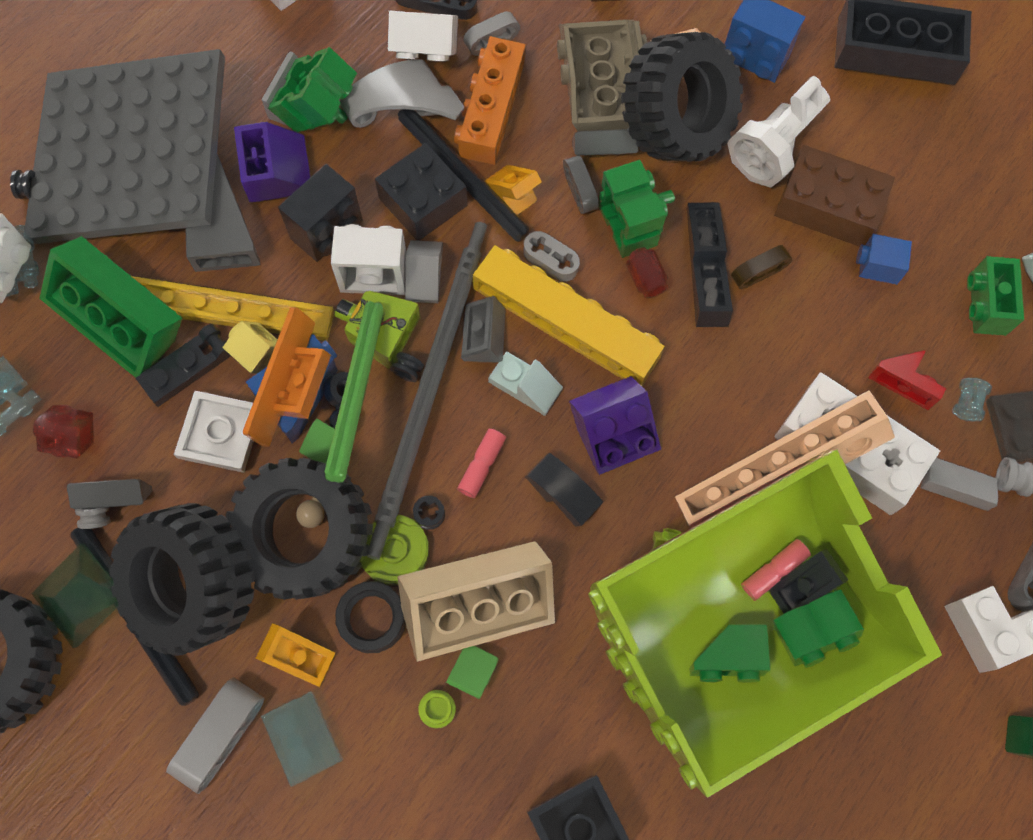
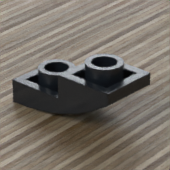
[525,453,603,527]

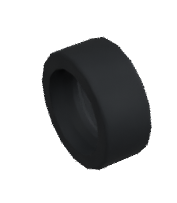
[335,581,406,653]

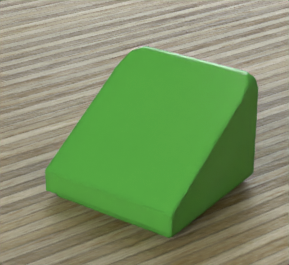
[299,418,335,464]
[446,646,499,699]

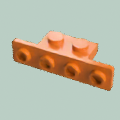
[243,307,331,447]

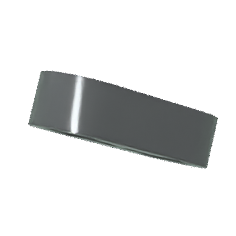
[563,155,599,214]

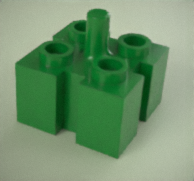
[267,47,357,132]
[598,160,675,258]

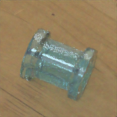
[952,378,992,422]

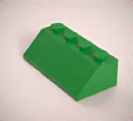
[39,236,182,378]

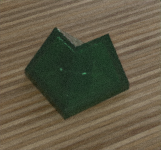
[32,544,119,648]

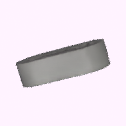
[463,12,520,56]
[524,231,580,281]

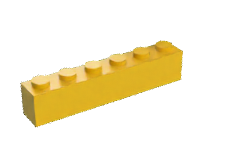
[473,245,665,386]

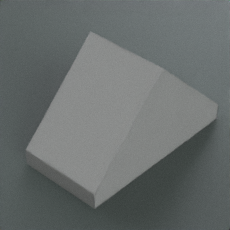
[405,240,443,303]

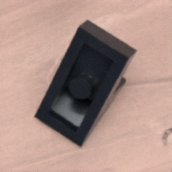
[768,549,848,614]

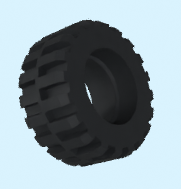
[621,32,743,162]
[226,458,373,600]
[110,503,255,656]
[0,589,63,734]

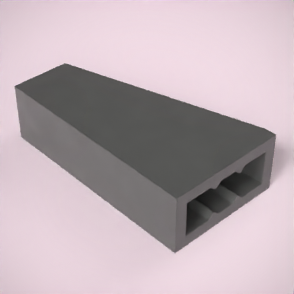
[186,154,260,272]

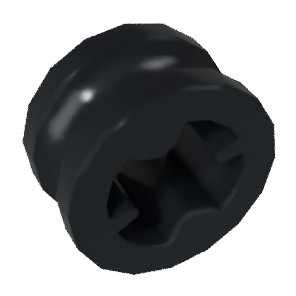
[10,170,35,199]
[390,352,424,382]
[413,495,445,530]

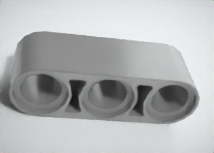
[166,677,264,794]

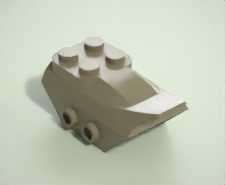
[557,19,647,131]

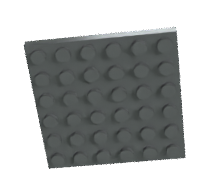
[23,49,225,244]

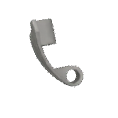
[340,59,464,127]

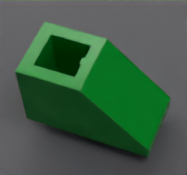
[689,625,771,683]

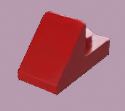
[868,350,947,410]

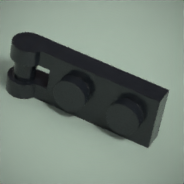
[136,324,231,407]

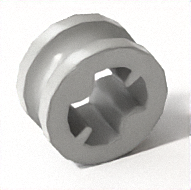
[75,507,111,529]

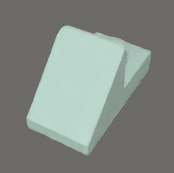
[488,351,563,416]

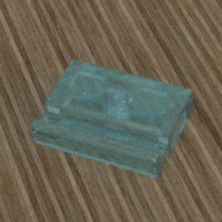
[261,691,343,787]

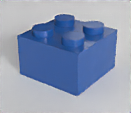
[725,0,805,83]

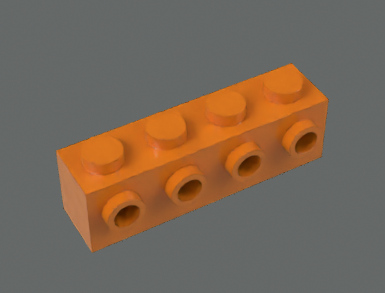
[454,36,526,165]

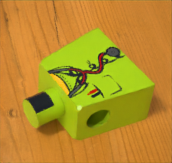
[335,290,420,369]

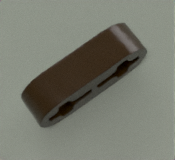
[731,245,792,290]

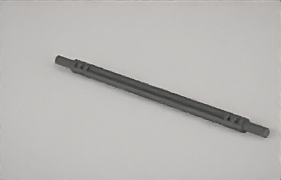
[367,222,487,560]

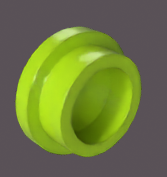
[418,690,456,729]

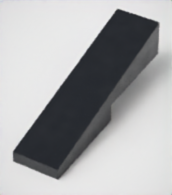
[687,202,733,327]

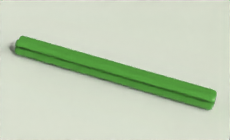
[325,301,383,483]

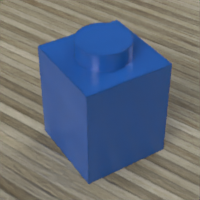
[856,234,912,285]

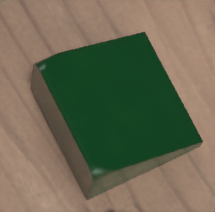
[1005,715,1033,759]

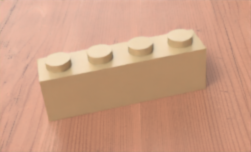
[398,541,555,662]

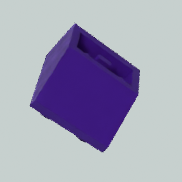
[234,122,311,203]
[569,376,661,475]

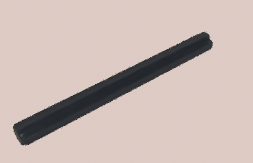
[398,109,529,242]
[70,527,199,706]

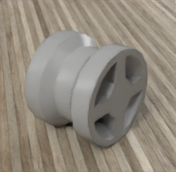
[996,457,1033,497]

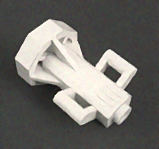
[727,76,830,188]

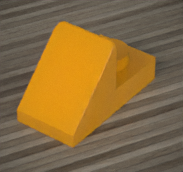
[484,165,542,215]
[255,623,335,687]

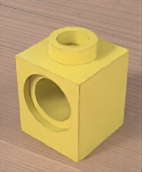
[223,321,278,374]

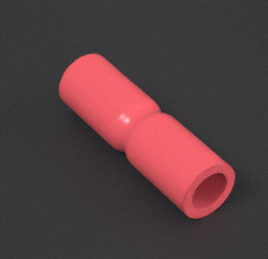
[457,428,506,498]
[741,539,811,601]

